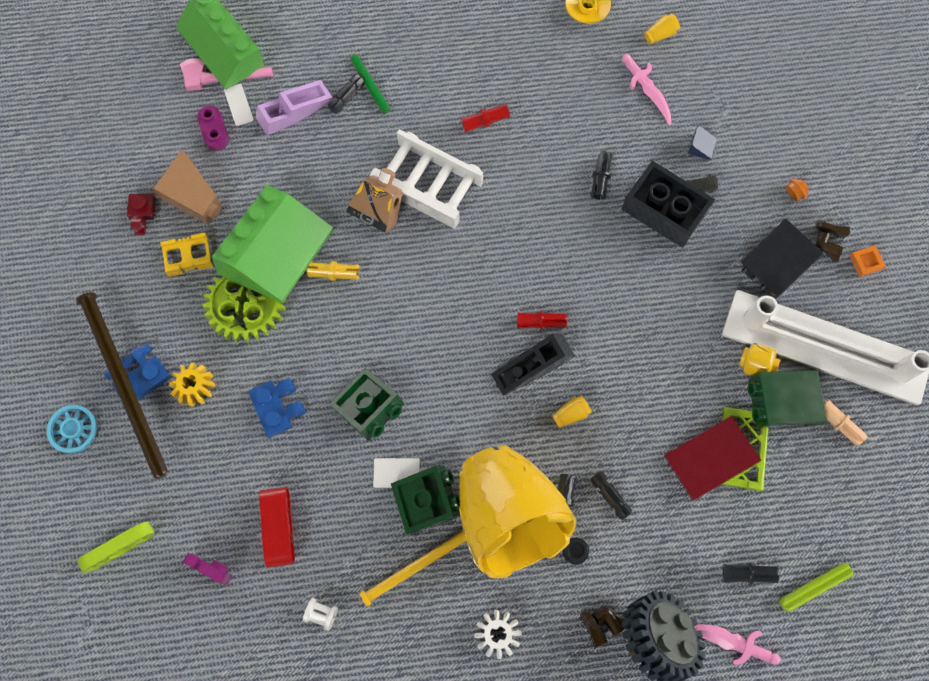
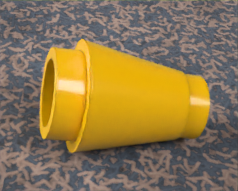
[644,13,680,45]
[552,395,592,429]

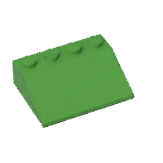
[212,185,333,303]

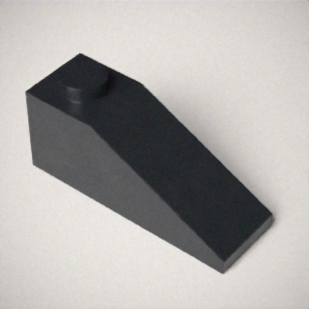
[491,334,575,396]

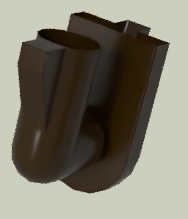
[815,222,850,263]
[580,606,626,649]

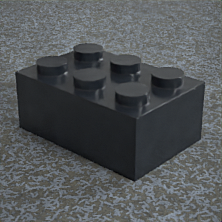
[621,160,715,248]

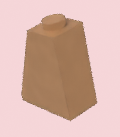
[153,150,222,225]

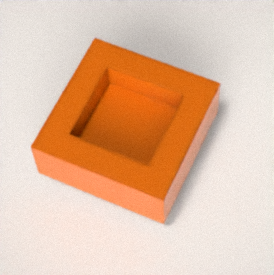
[849,245,886,278]

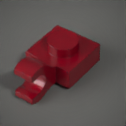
[126,194,156,235]

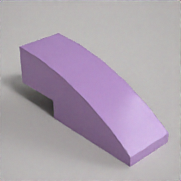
[256,80,332,135]

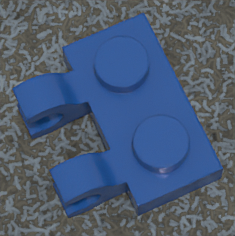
[248,378,306,439]

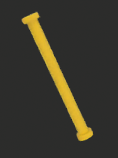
[359,531,466,607]

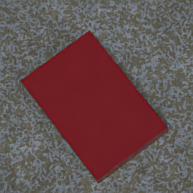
[664,416,762,502]

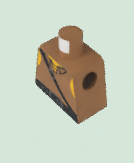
[346,168,403,233]

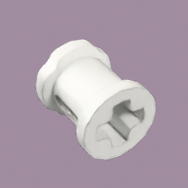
[303,598,338,631]

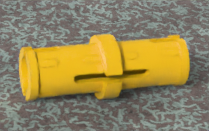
[307,261,360,281]

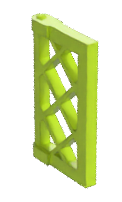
[722,407,769,492]

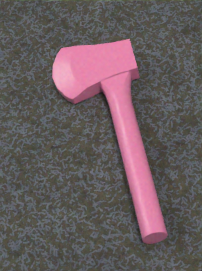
[180,58,273,91]

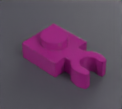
[183,553,233,585]

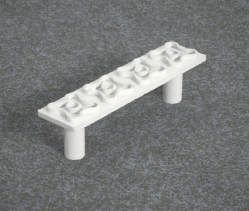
[722,290,929,405]

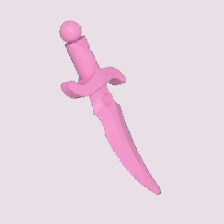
[622,54,671,125]
[694,624,780,665]

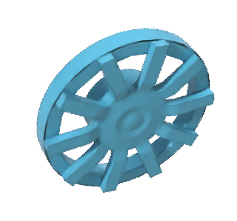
[47,405,98,453]

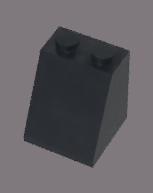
[741,218,824,298]

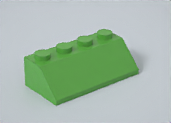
[176,0,265,90]

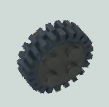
[622,591,705,681]

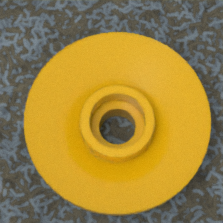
[565,0,611,24]

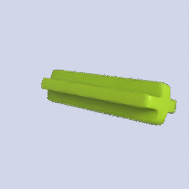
[779,563,854,612]

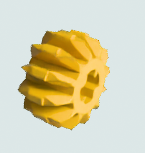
[169,363,215,407]

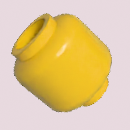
[739,343,781,377]

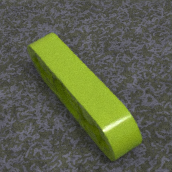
[77,521,155,574]

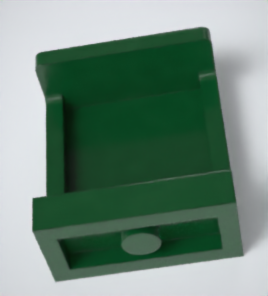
[747,370,827,429]

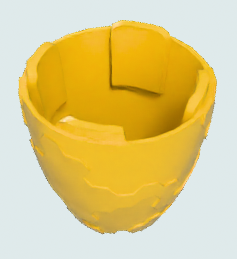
[459,445,576,578]

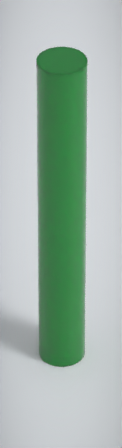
[350,54,391,114]

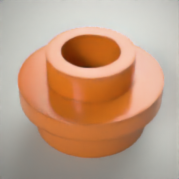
[786,178,809,201]

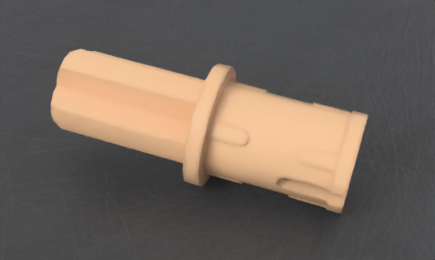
[824,400,867,446]

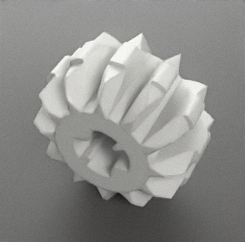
[474,610,522,659]

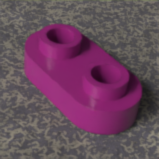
[197,105,229,151]

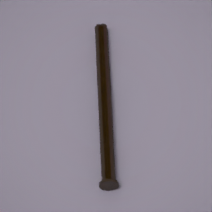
[76,292,169,480]

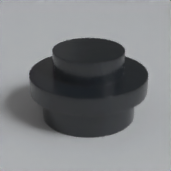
[562,537,589,565]

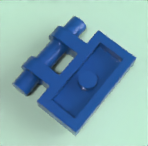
[103,343,172,401]

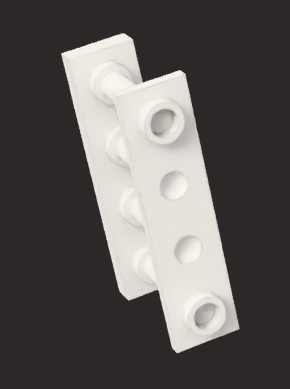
[370,129,483,229]

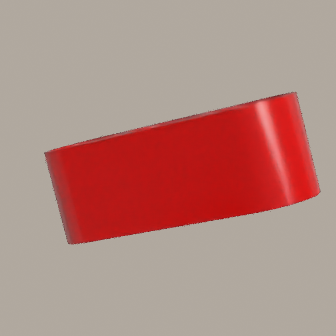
[259,487,295,568]

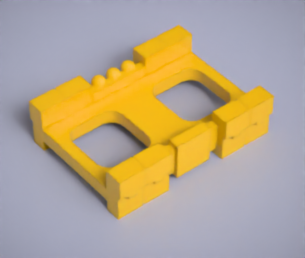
[160,233,214,277]

